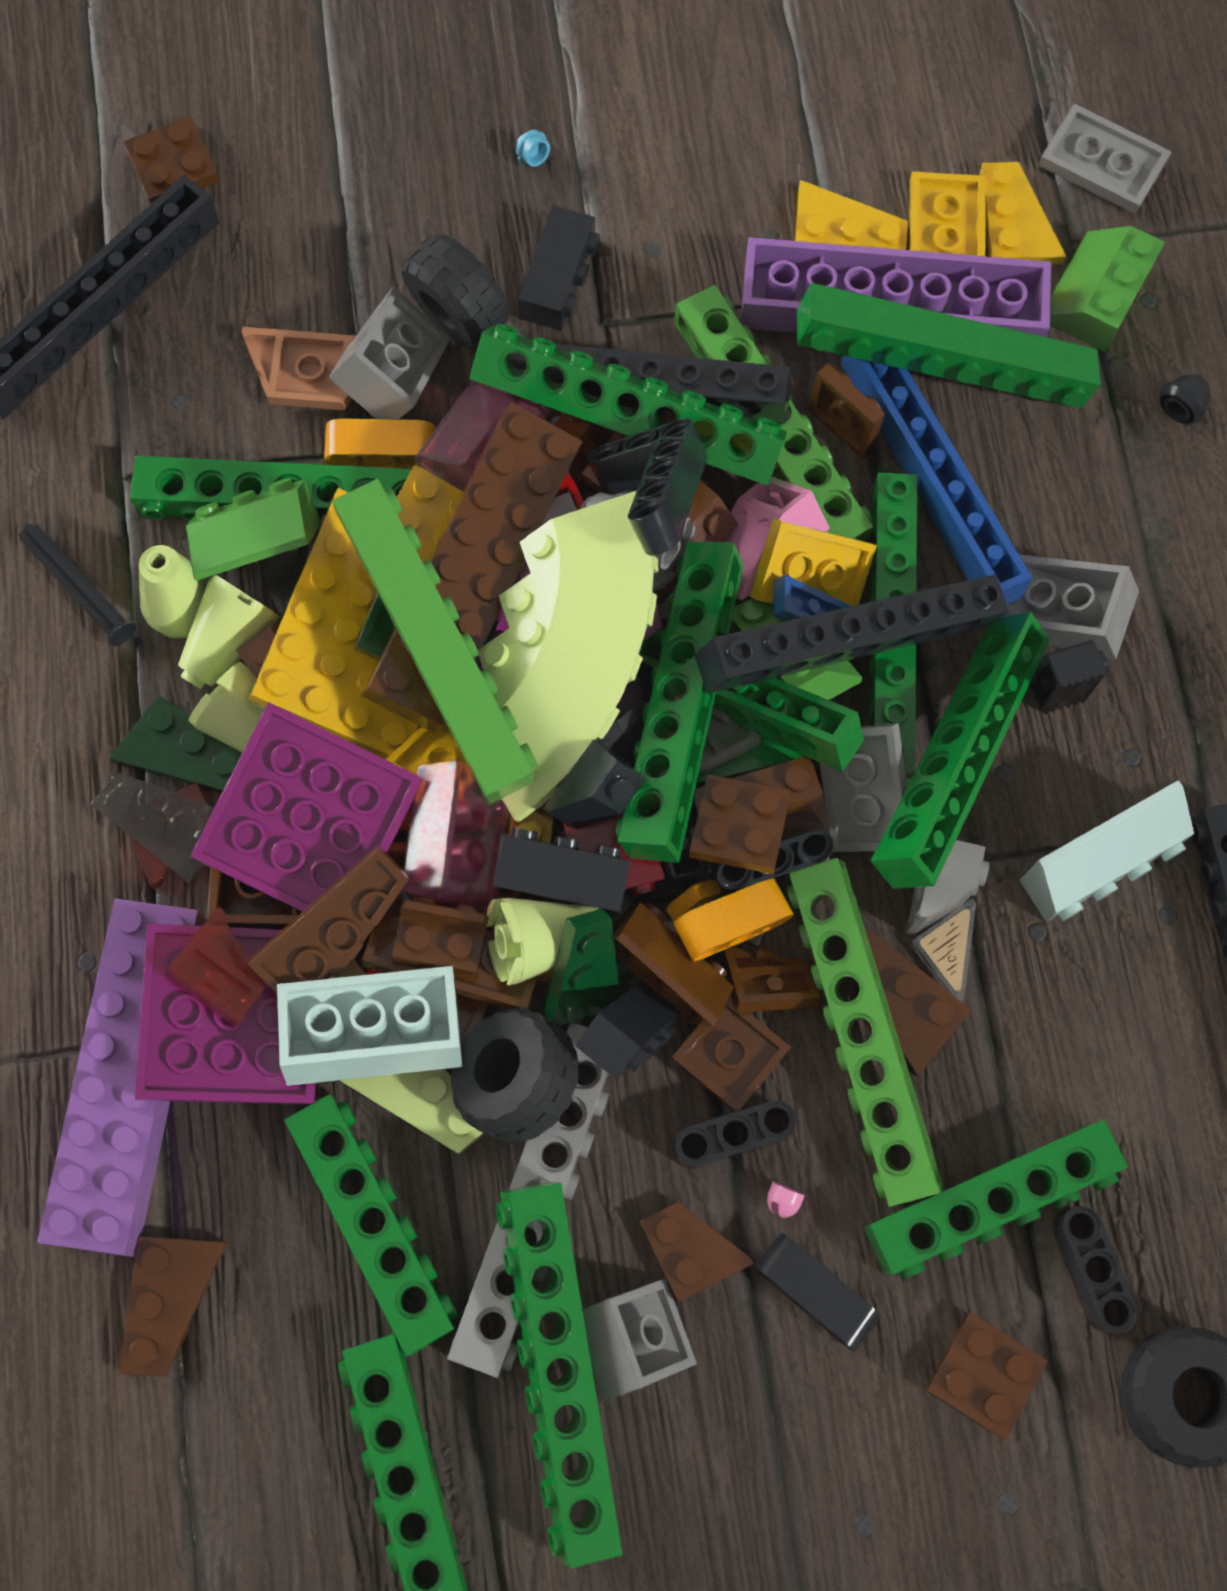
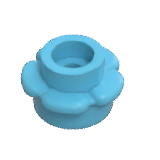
[516,130,550,167]

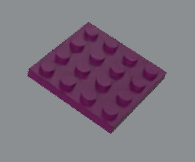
[190,702,424,912]
[135,923,315,1105]

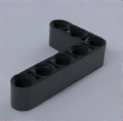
[587,418,708,556]

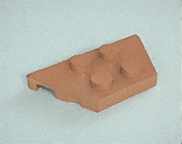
[242,326,356,410]

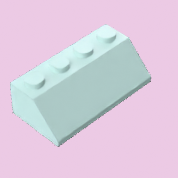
[1019,780,1194,922]
[277,966,462,1086]

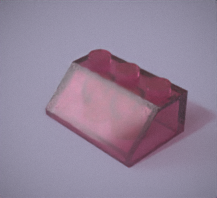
[413,380,550,491]
[402,760,508,907]

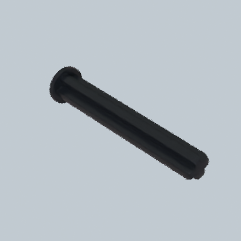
[19,524,136,647]

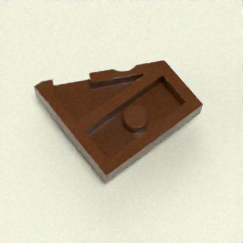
[719,946,820,1013]
[639,1202,753,1303]

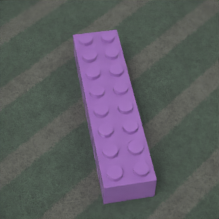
[740,237,1051,337]
[37,898,207,1257]

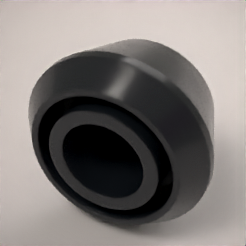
[1159,375,1211,425]

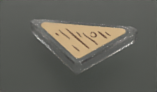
[910,898,976,1002]

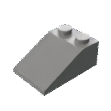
[328,287,451,420]
[1002,555,1139,659]

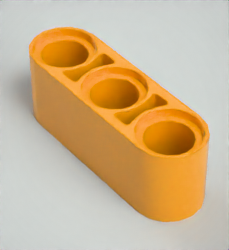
[324,419,437,470]
[673,878,794,962]

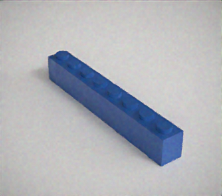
[840,355,1033,604]

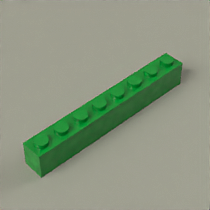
[797,283,1101,409]

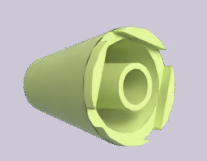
[139,545,211,638]
[178,575,281,689]
[189,662,265,753]
[487,898,599,985]

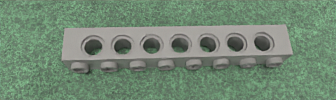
[447,1022,610,1378]

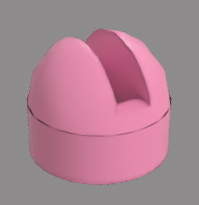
[767,1181,805,1218]

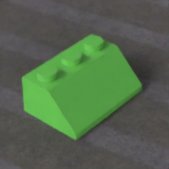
[1050,226,1165,352]
[186,478,321,581]
[729,598,862,700]

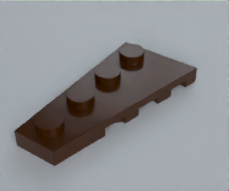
[248,844,409,994]
[362,922,539,1009]

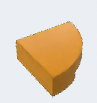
[666,880,723,921]

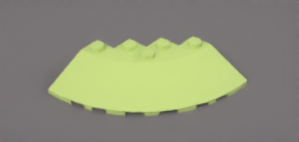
[478,491,658,822]

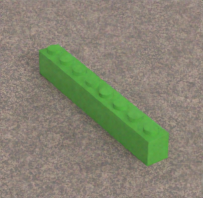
[332,479,538,805]

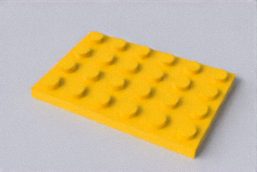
[248,488,418,759]

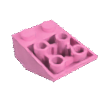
[722,477,830,601]

